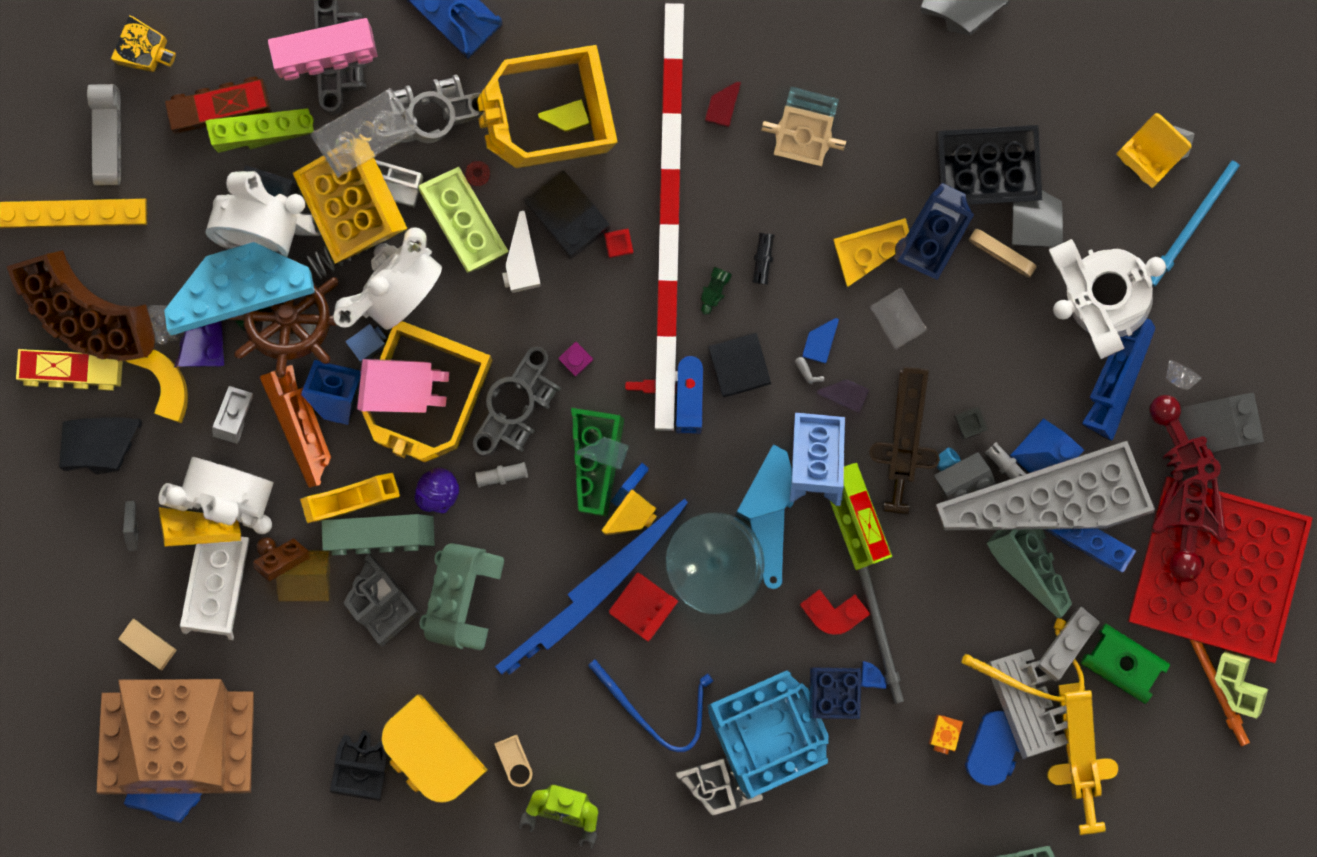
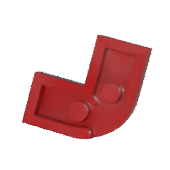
[799,589,870,635]

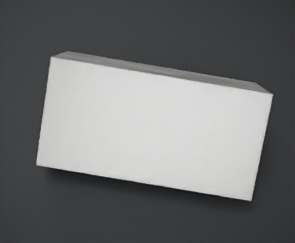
[375,160,423,208]

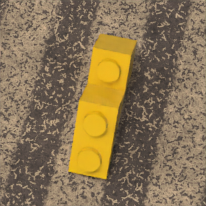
[300,473,400,523]

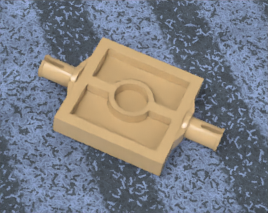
[761,105,846,166]

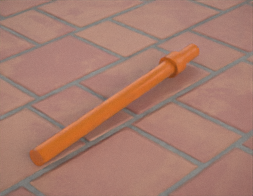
[1190,640,1250,746]

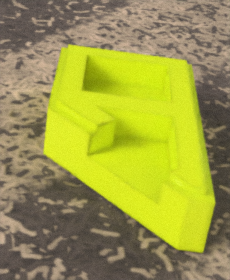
[538,99,589,132]

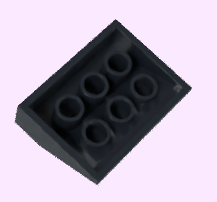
[935,125,1042,205]

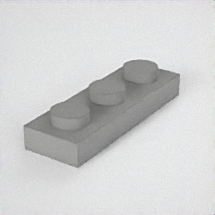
[1036,607,1100,682]

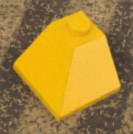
[602,489,657,536]

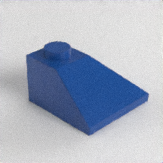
[302,360,361,425]
[1010,418,1084,473]

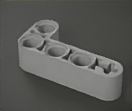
[87,84,121,185]

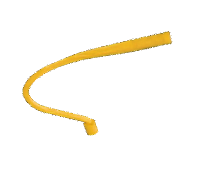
[961,618,1084,702]

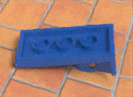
[408,0,503,59]

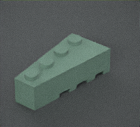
[322,514,435,556]

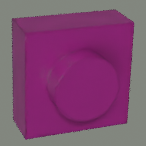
[558,342,593,377]

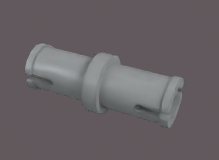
[985,442,1026,479]
[475,462,528,488]

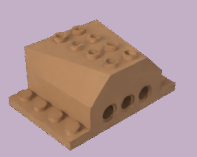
[97,679,254,794]

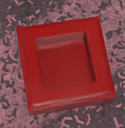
[604,228,634,259]

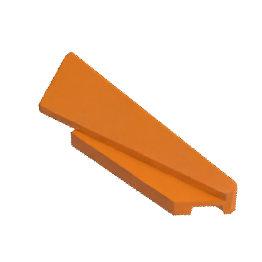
[260,365,331,488]

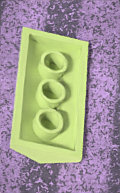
[418,167,509,273]

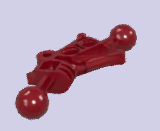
[1149,395,1228,582]

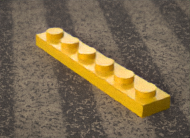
[0,199,147,228]

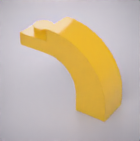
[125,349,188,423]

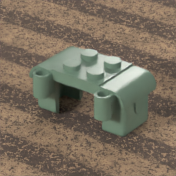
[420,543,504,650]

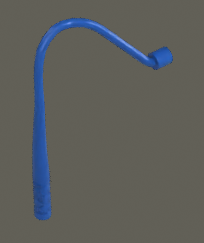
[588,659,714,752]

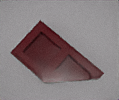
[705,81,741,128]

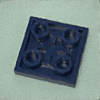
[810,668,861,719]

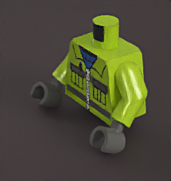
[519,785,598,849]

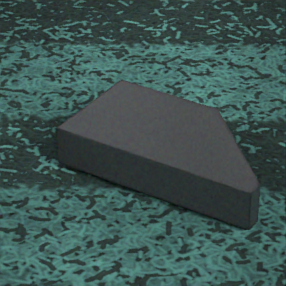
[123,501,139,551]

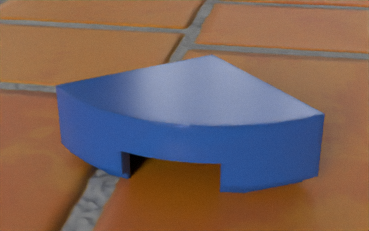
[861,661,886,689]

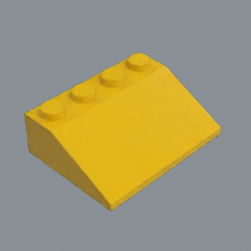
[293,138,407,264]

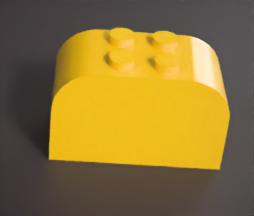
[382,695,488,802]

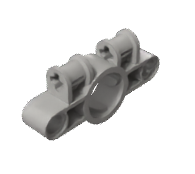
[369,74,484,143]

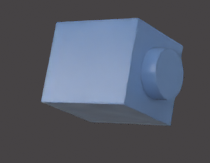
[345,324,387,363]

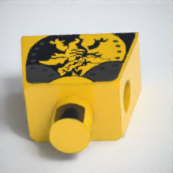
[111,15,176,72]

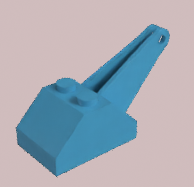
[736,444,794,589]

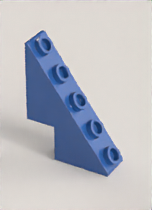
[1044,529,1136,573]

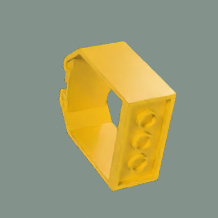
[477,45,617,168]
[362,321,493,462]

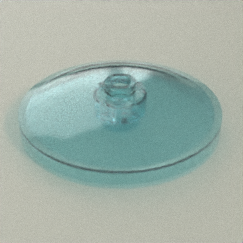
[666,512,765,614]

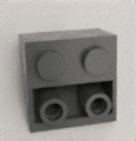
[934,452,996,501]

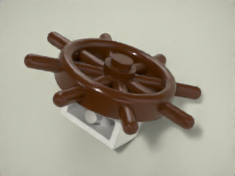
[225,259,339,378]

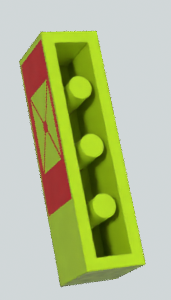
[830,463,892,570]

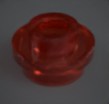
[465,161,490,186]

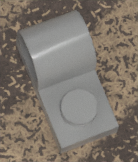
[212,386,253,444]

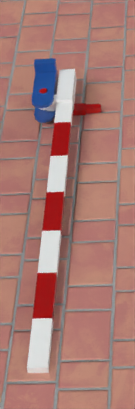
[625,3,703,434]

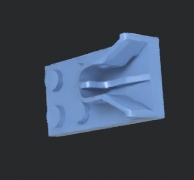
[789,413,845,506]

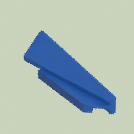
[1082,319,1155,440]

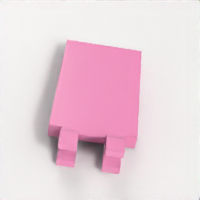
[357,359,449,413]

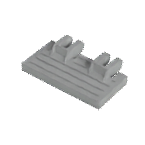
[987,649,1068,759]

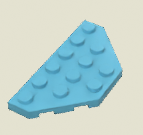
[164,242,315,336]

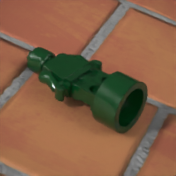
[701,266,732,315]

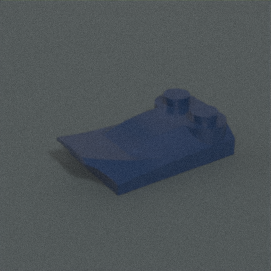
[894,183,974,280]

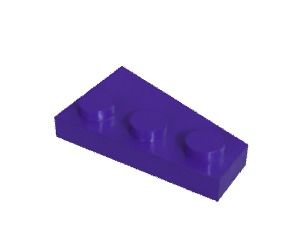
[174,321,224,368]

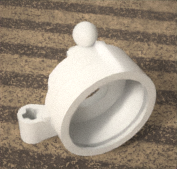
[206,172,321,257]
[333,228,442,330]
[1049,239,1166,359]
[159,457,274,534]

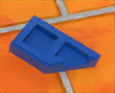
[802,318,839,364]
[611,463,649,507]

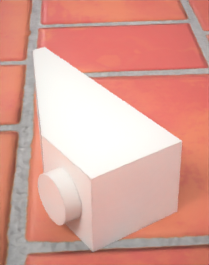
[502,211,541,293]

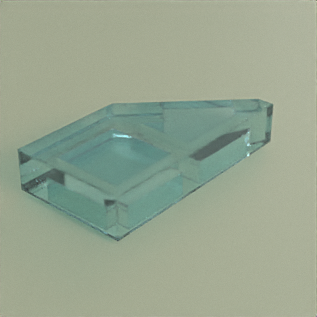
[576,437,629,470]

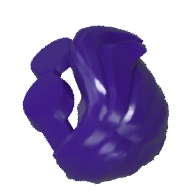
[415,467,459,513]

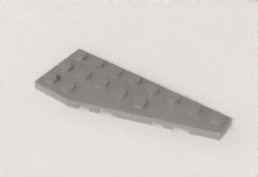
[936,441,1155,530]

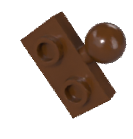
[253,537,310,581]

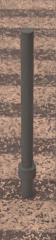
[858,567,904,704]

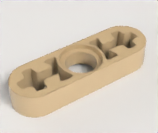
[969,229,1037,278]

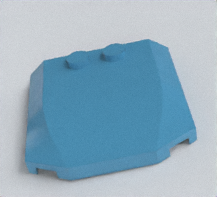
[708,670,829,799]

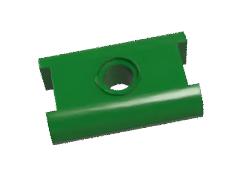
[1080,623,1170,704]

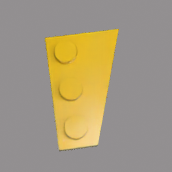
[833,218,909,287]
[159,507,241,546]

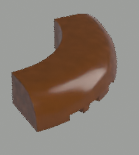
[6,250,155,361]

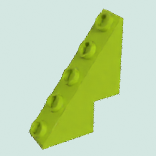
[205,109,315,153]

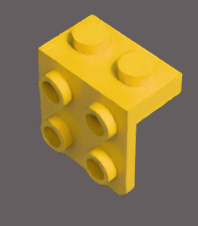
[1116,113,1191,188]

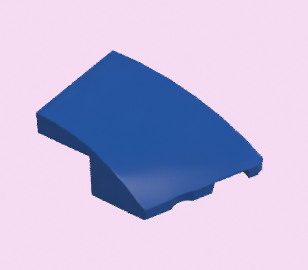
[124,793,202,823]

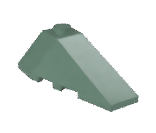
[986,529,1072,618]

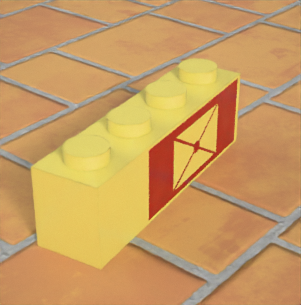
[16,349,123,391]

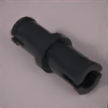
[752,233,775,285]

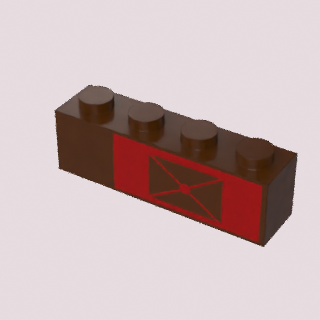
[165,76,272,134]

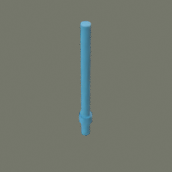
[1151,160,1240,287]

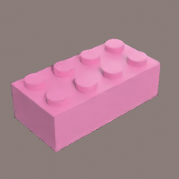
[268,18,378,80]

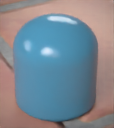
[936,447,961,471]

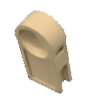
[495,735,533,787]

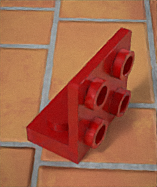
[609,573,678,642]

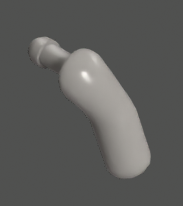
[795,357,824,385]

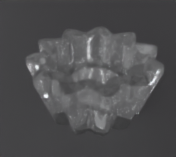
[1166,360,1202,390]

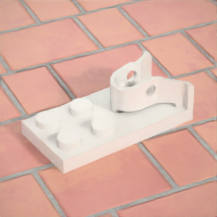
[180,537,249,640]

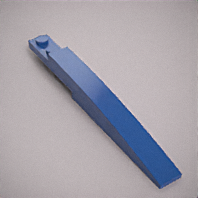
[495,498,688,675]

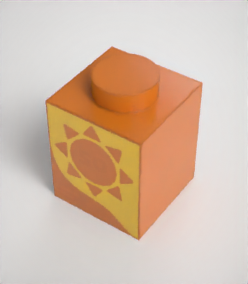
[929,715,963,754]

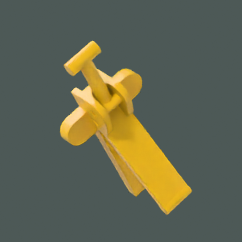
[1047,683,1118,835]

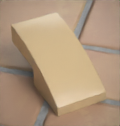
[119,619,177,670]

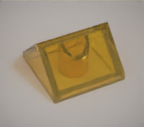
[276,550,330,601]

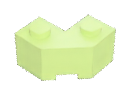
[1215,650,1268,719]

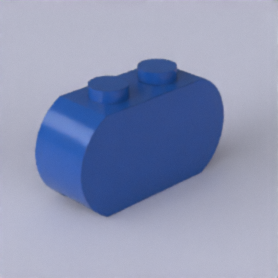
[965,711,1020,786]

